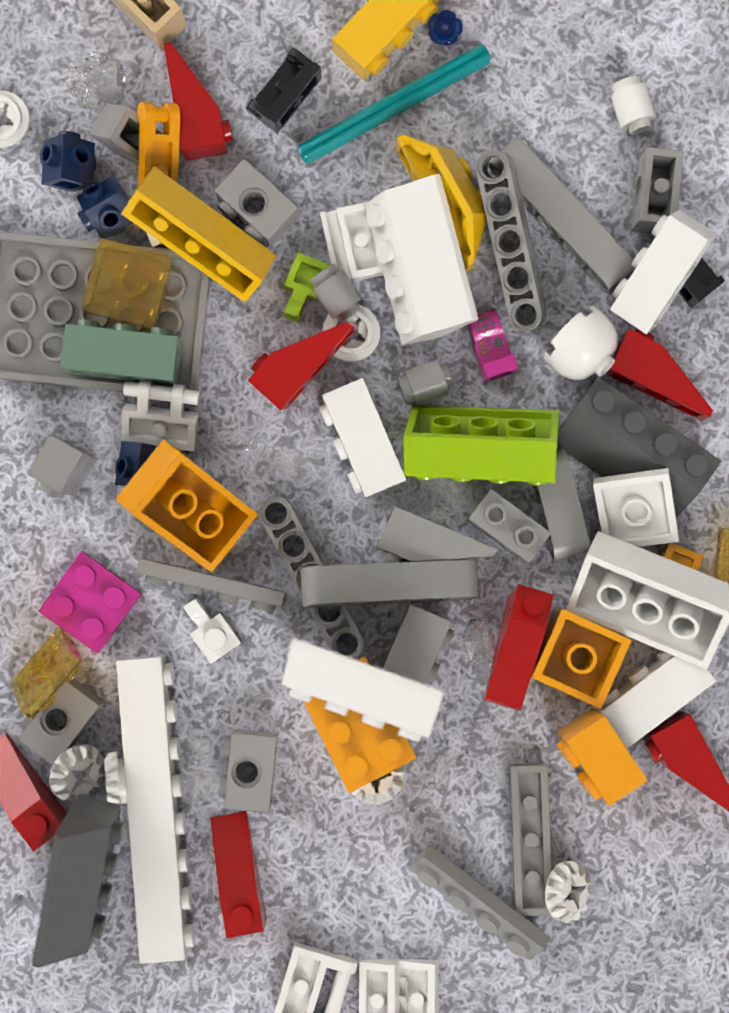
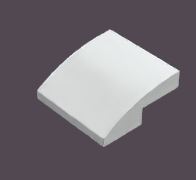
[359,959,438,1013]

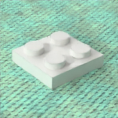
[593,468,680,547]

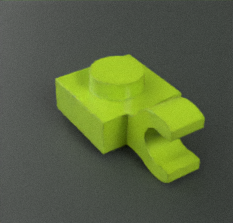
[284,252,330,323]

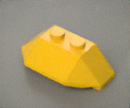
[395,135,487,273]

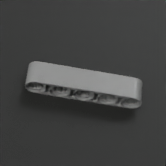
[488,138,636,293]
[476,149,547,332]
[259,496,364,659]
[300,560,480,608]

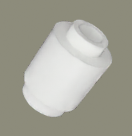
[611,76,656,135]

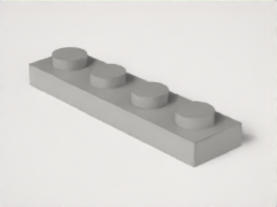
[136,558,287,612]
[509,763,552,916]
[408,845,550,959]

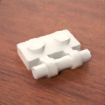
[122,380,200,451]

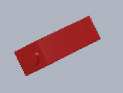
[163,42,233,161]
[247,321,359,410]
[605,328,713,421]
[484,584,554,711]
[644,711,729,811]
[0,733,67,852]
[210,811,267,938]

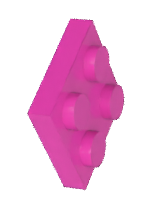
[38,551,143,654]

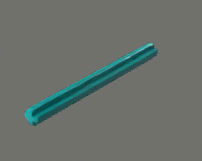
[297,44,491,164]

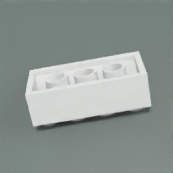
[365,174,478,345]
[566,531,729,669]
[282,638,444,742]

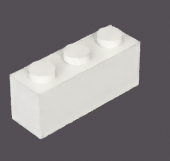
[610,210,717,334]
[319,378,406,499]
[594,651,717,748]

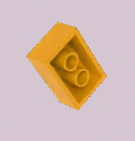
[116,439,258,573]
[303,656,418,793]

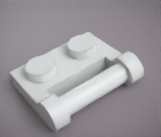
[274,942,358,1013]

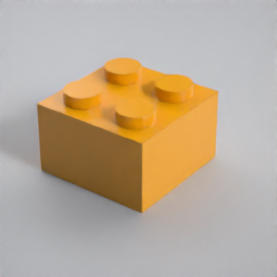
[531,607,632,709]
[555,708,648,806]

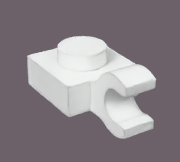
[184,597,241,664]

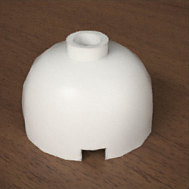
[544,305,617,380]

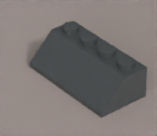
[557,377,721,518]
[32,794,125,968]

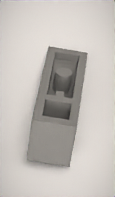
[377,506,498,563]

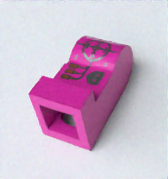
[466,309,518,383]

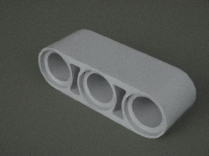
[533,448,590,560]

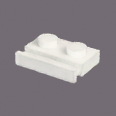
[320,202,383,282]

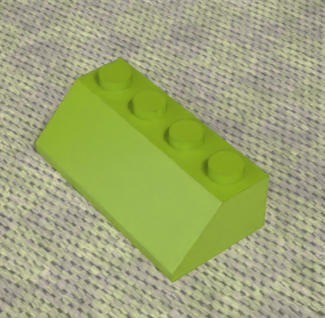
[403,405,559,486]

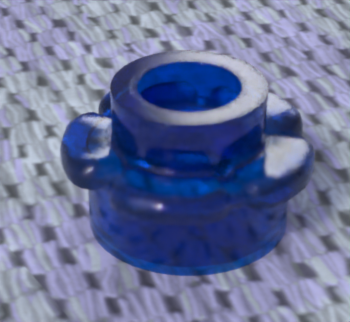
[427,10,463,46]

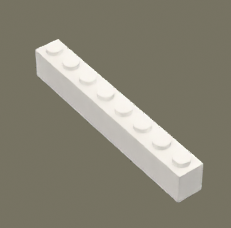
[116,655,195,964]

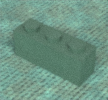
[60,319,183,385]

